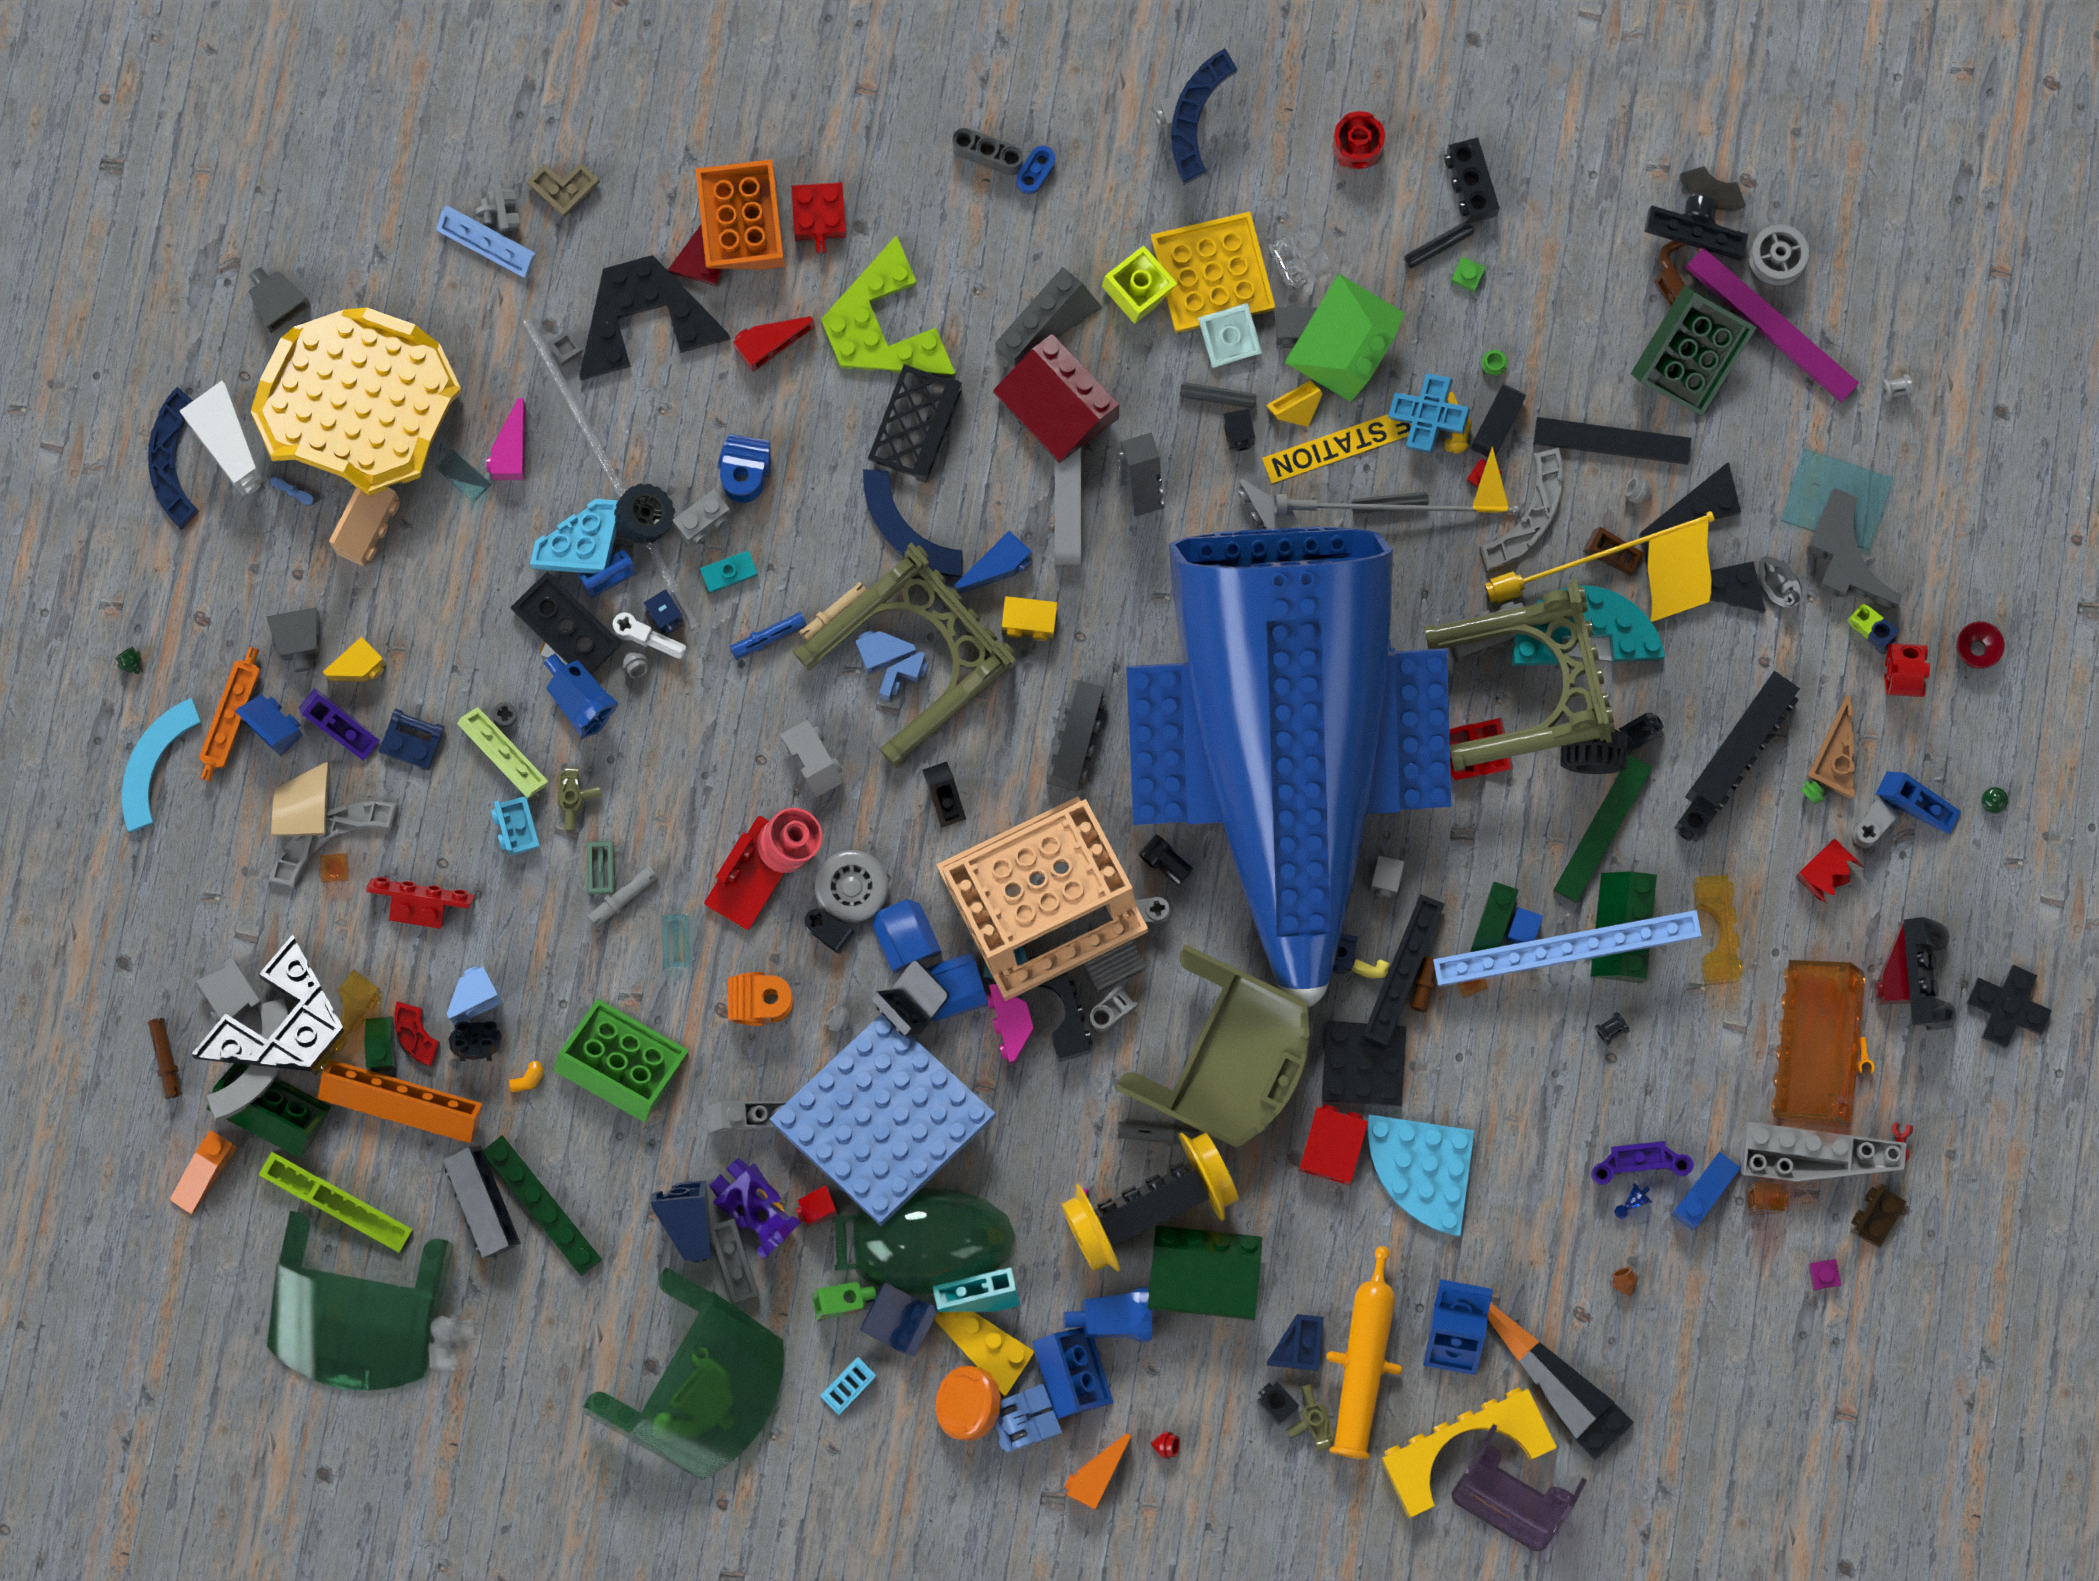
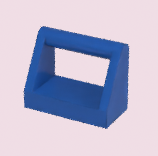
[578,549,637,599]

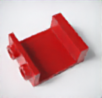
[1298,1104,1368,1186]

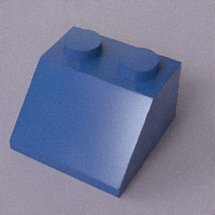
[235,694,303,757]

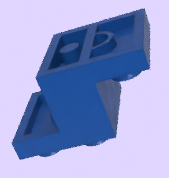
[1423,1279,1493,1375]

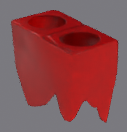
[1796,839,1864,904]

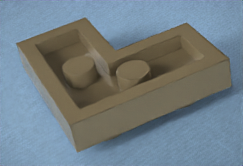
[526,162,600,218]

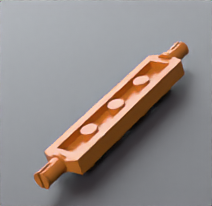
[199,647,261,782]

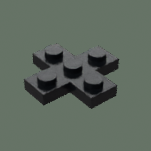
[1967,965,2052,1048]

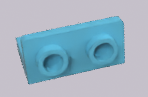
[491,796,540,856]

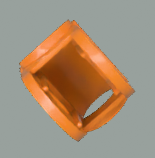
[728,972,793,1026]

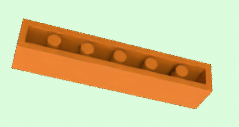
[318,1059,483,1144]

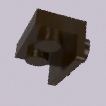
[1851,1184,1906,1248]

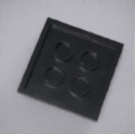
[1321,1021,1407,1107]

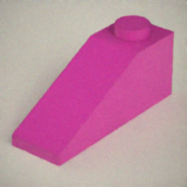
[486,398,526,480]

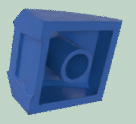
[872,899,942,975]
[926,952,988,1021]

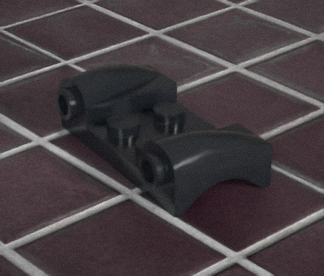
[1903,917,1957,1031]

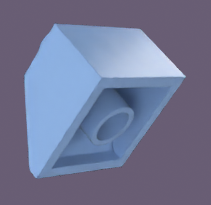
[447,966,503,1025]

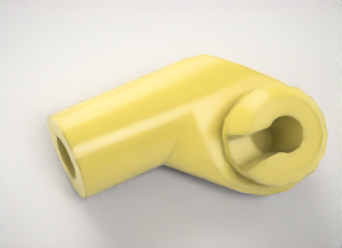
[1351,959,1391,979]

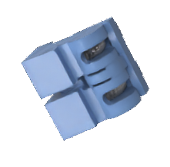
[994,1384,1062,1453]

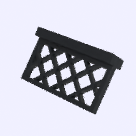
[868,364,962,483]

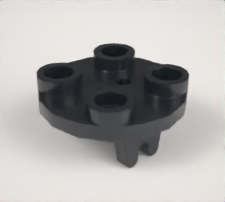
[449,1021,502,1061]

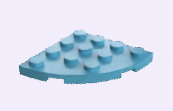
[1367,1115,1474,1237]

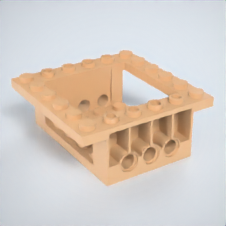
[936,796,1149,1001]

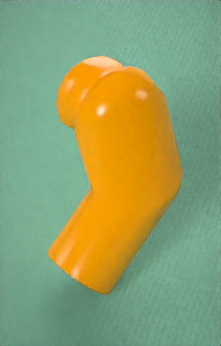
[509,1061,544,1092]

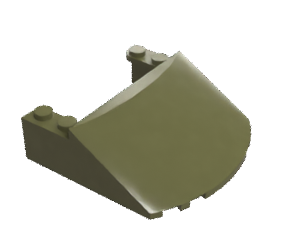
[1116,944,1310,1148]

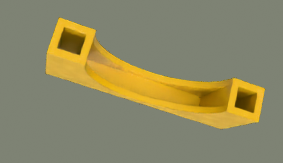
[1380,1387,1557,1518]

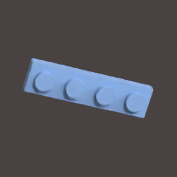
[436,206,536,278]

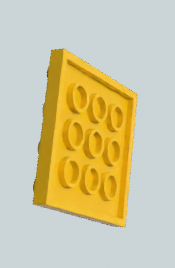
[1150,211,1276,334]

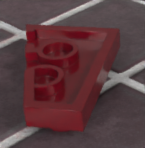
[668,225,723,287]

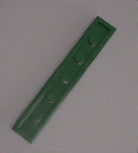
[1553,754,1652,903]

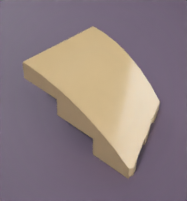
[271,762,329,836]

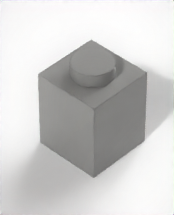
[1370,855,1404,898]

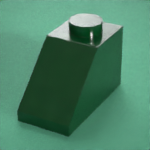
[364,1016,397,1072]

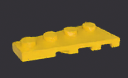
[934,1306,1035,1397]

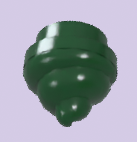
[115,646,142,674]
[1981,787,2008,814]

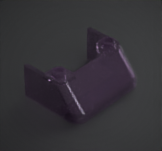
[1451,1424,1587,1551]

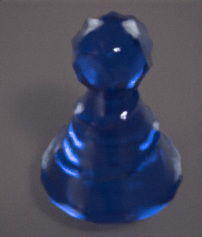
[1614,1183,1652,1219]

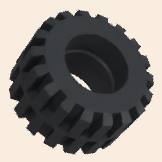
[1560,729,1628,774]

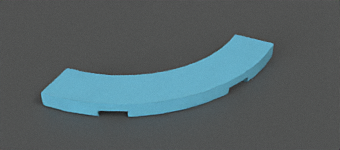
[122,698,202,833]

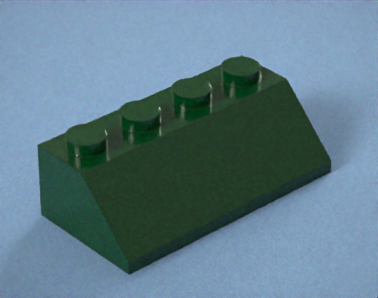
[1590,871,1657,984]
[207,1063,331,1158]

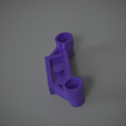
[1591,1141,1693,1185]

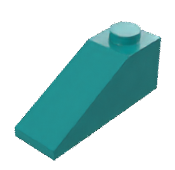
[932,1267,1020,1312]

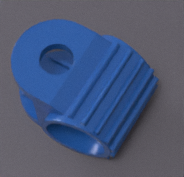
[718,434,771,503]

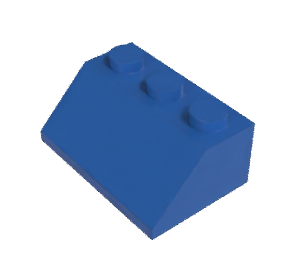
[1032,1327,1114,1419]

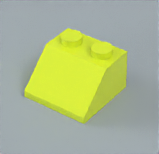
[1102,245,1177,324]

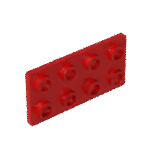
[704,816,784,930]

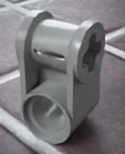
[1852,797,1900,848]
[1135,897,1170,926]
[1089,984,1139,1033]

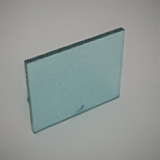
[1780,448,1893,550]

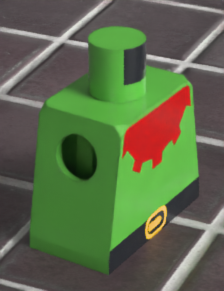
[811,1282,876,1321]

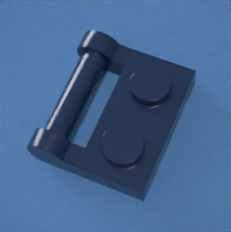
[379,708,445,771]

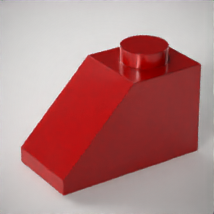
[795,1186,838,1228]

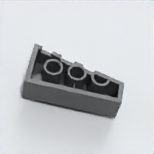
[1116,432,1164,517]

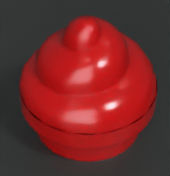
[1151,1432,1180,1459]

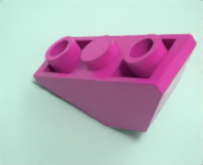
[986,984,1033,1065]

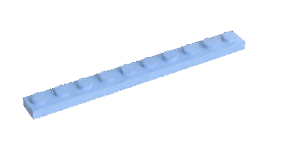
[1433,910,1702,987]

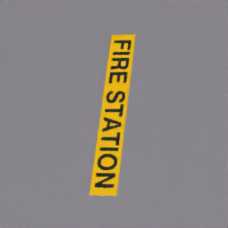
[1262,391,1458,484]

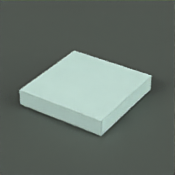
[1198,303,1262,368]

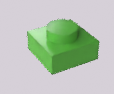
[1451,257,1485,292]

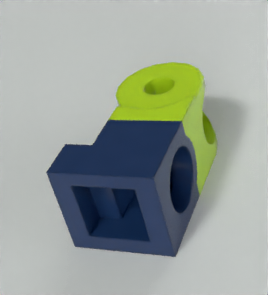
[1847,604,1900,655]

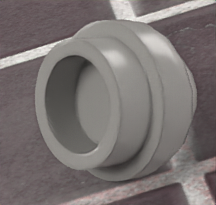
[1625,477,1652,504]
[622,652,648,679]
[825,1005,853,1032]

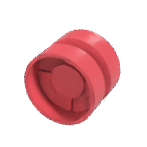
[757,808,822,873]

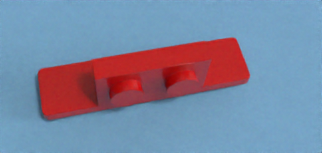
[366,877,475,929]

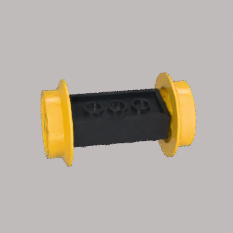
[1061,1132,1239,1272]

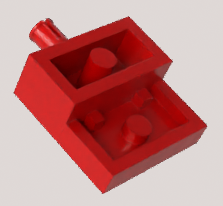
[791,182,846,254]

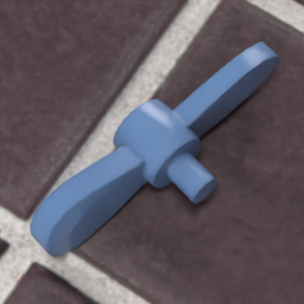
[270,476,314,506]

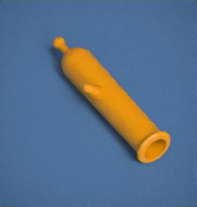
[1326,1246,1403,1460]

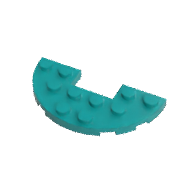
[1511,585,1665,666]

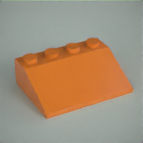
[695,159,785,270]

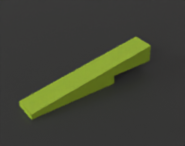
[258,1152,413,1253]

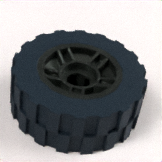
[614,483,675,544]

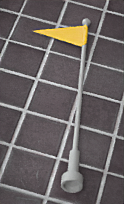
[1273,447,1521,515]

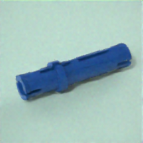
[729,611,807,660]

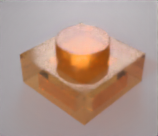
[320,853,349,883]
[1457,979,1488,999]

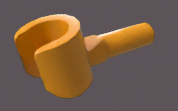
[1856,1037,1875,1074]

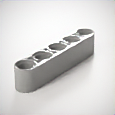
[1055,448,1081,565]

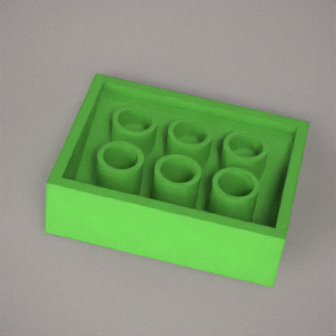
[553,999,689,1123]

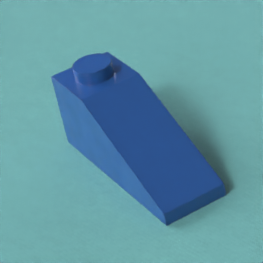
[955,531,1032,594]
[1876,771,1961,834]
[1671,1151,1741,1230]

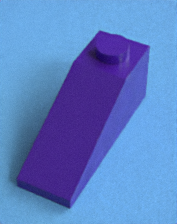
[298,687,380,761]

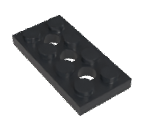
[510,572,622,674]

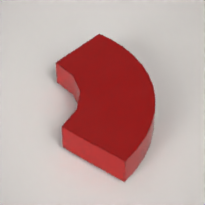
[394,1001,440,1068]

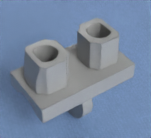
[475,184,520,235]

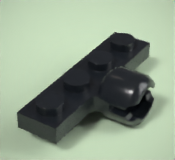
[1644,194,1748,261]

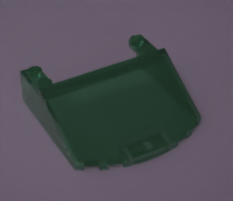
[267,1211,453,1391]
[583,1266,784,1480]

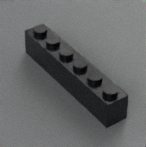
[1685,671,1800,815]

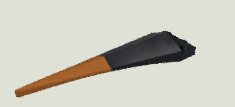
[1464,1283,1634,1461]

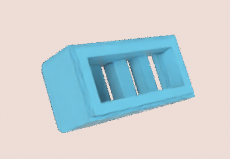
[820,1357,877,1415]

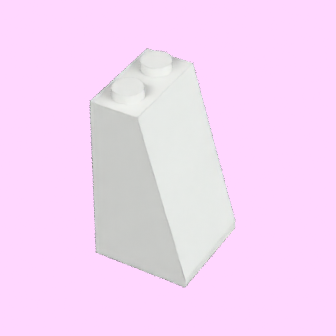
[180,381,264,496]

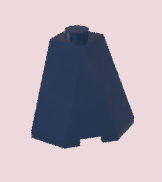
[651,1180,712,1263]

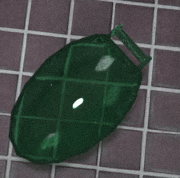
[832,1188,1016,1295]

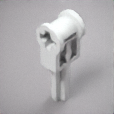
[613,612,686,659]

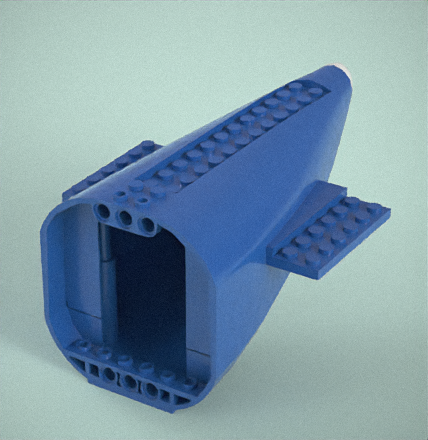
[1126,526,1451,1007]

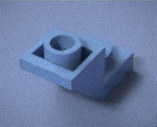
[879,652,929,702]

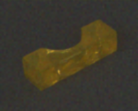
[1693,875,1742,985]
[310,969,382,1076]

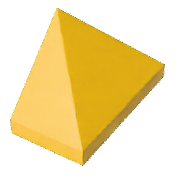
[1266,380,1322,427]

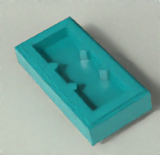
[700,550,758,594]

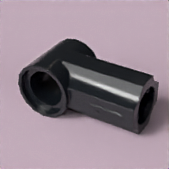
[1138,834,1193,886]

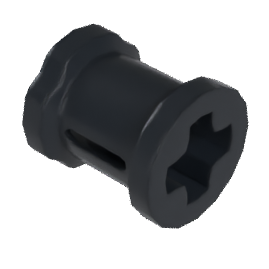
[1595,1012,1630,1046]

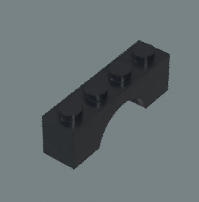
[1029,953,1093,1062]

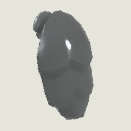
[1759,556,1802,607]

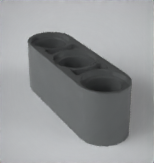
[952,128,1023,175]

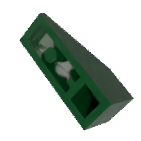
[1470,882,1519,952]

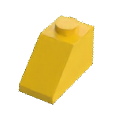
[323,636,386,682]

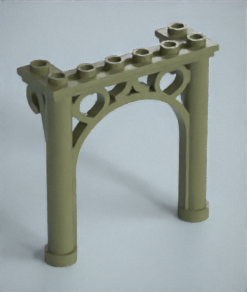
[793,542,1016,768]
[1424,578,1615,771]

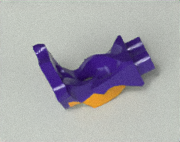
[709,1158,801,1259]

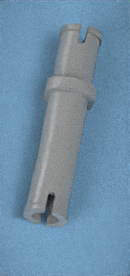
[587,865,659,929]

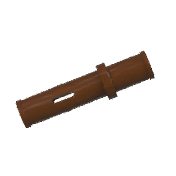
[147,1018,182,1099]

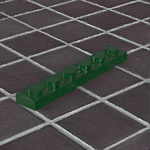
[483,1135,602,1277]

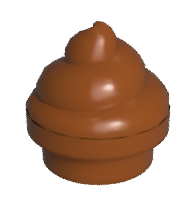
[1611,1267,1638,1296]

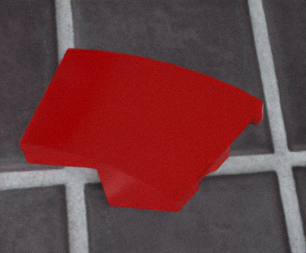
[1449,718,1513,781]

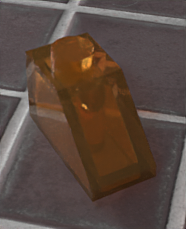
[1747,1182,1789,1215]

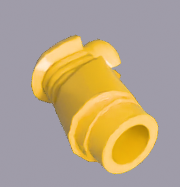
[1444,414,1472,454]

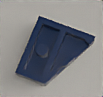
[1266,1314,1324,1371]

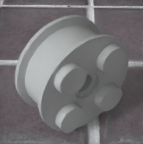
[1749,224,1809,286]

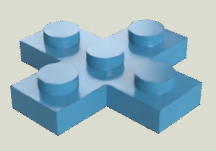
[1388,373,1471,454]

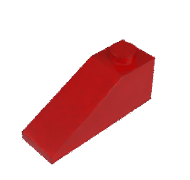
[733,316,815,372]

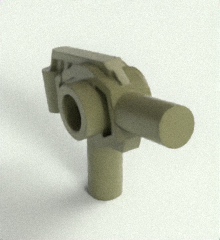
[557,767,602,831]
[1286,1384,1335,1451]

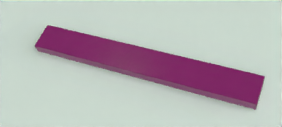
[1685,247,1859,403]

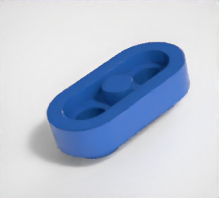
[1016,146,1055,194]

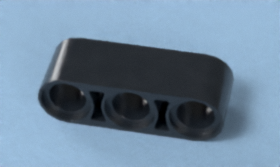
[1470,383,1526,457]

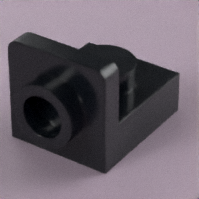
[1619,712,1664,751]

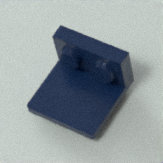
[860,1283,938,1357]

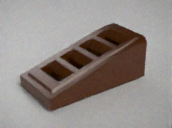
[1583,526,1644,576]

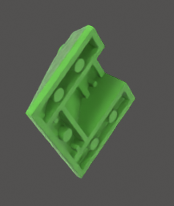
[1285,273,1405,402]

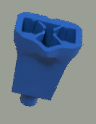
[544,654,619,739]
[1063,1286,1152,1343]

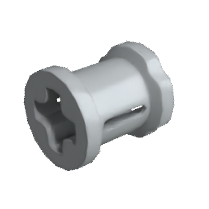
[1881,374,1913,402]

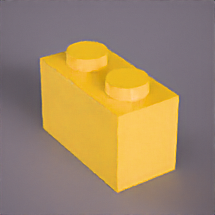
[1002,596,1057,641]

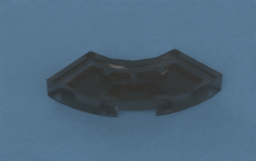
[1679,166,1746,210]

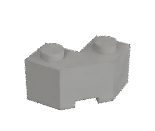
[780,720,843,798]

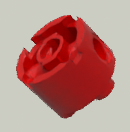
[1332,111,1385,170]
[1884,643,1930,697]

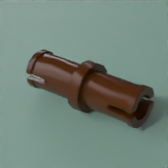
[1411,957,1436,1013]

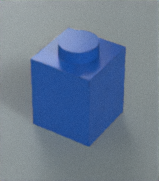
[1506,907,1543,945]

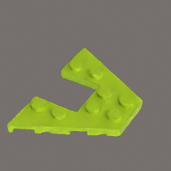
[821,236,956,377]

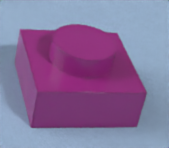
[1808,1259,1841,1291]

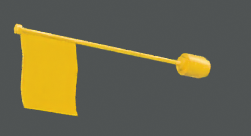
[1484,511,1715,622]

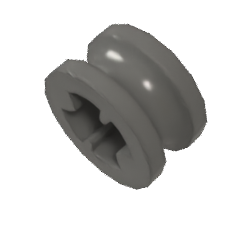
[493,702,517,728]

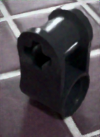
[805,909,856,954]

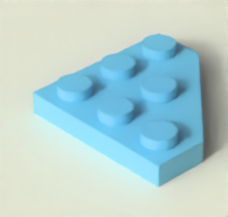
[530,499,618,574]

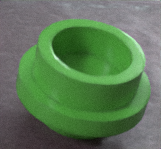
[1481,350,1507,376]
[1801,781,1825,805]

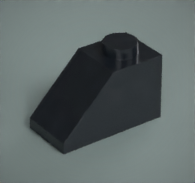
[922,761,966,828]

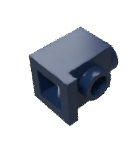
[1332,934,1358,974]

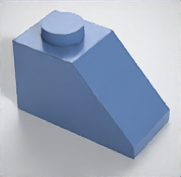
[856,631,916,675]

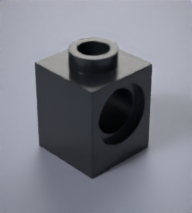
[1222,408,1255,451]
[1675,803,1717,842]
[1257,1382,1299,1426]

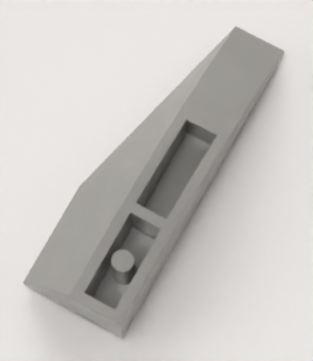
[1739,1122,1907,1182]

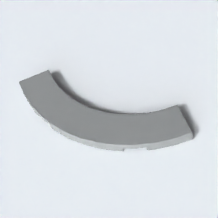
[1480,448,1563,573]
[268,801,398,889]
[207,998,288,1123]

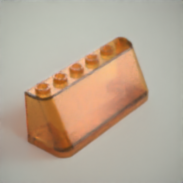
[1771,960,1865,1127]

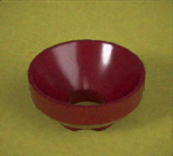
[1956,621,2005,669]

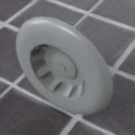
[815,850,889,923]

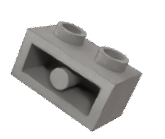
[672,489,732,547]

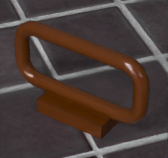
[1654,240,1740,316]

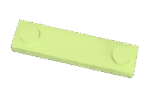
[457,707,549,798]

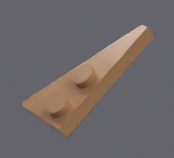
[1806,695,1855,800]

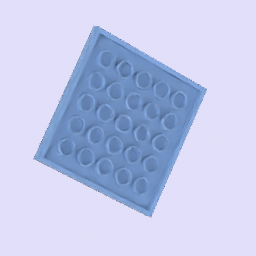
[769,1014,996,1226]

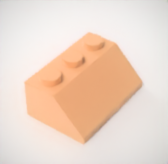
[329,486,400,567]

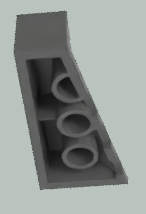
[995,267,1102,367]
[1047,679,1107,792]

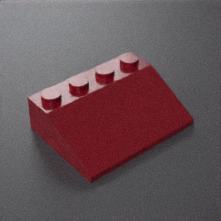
[993,334,1120,464]

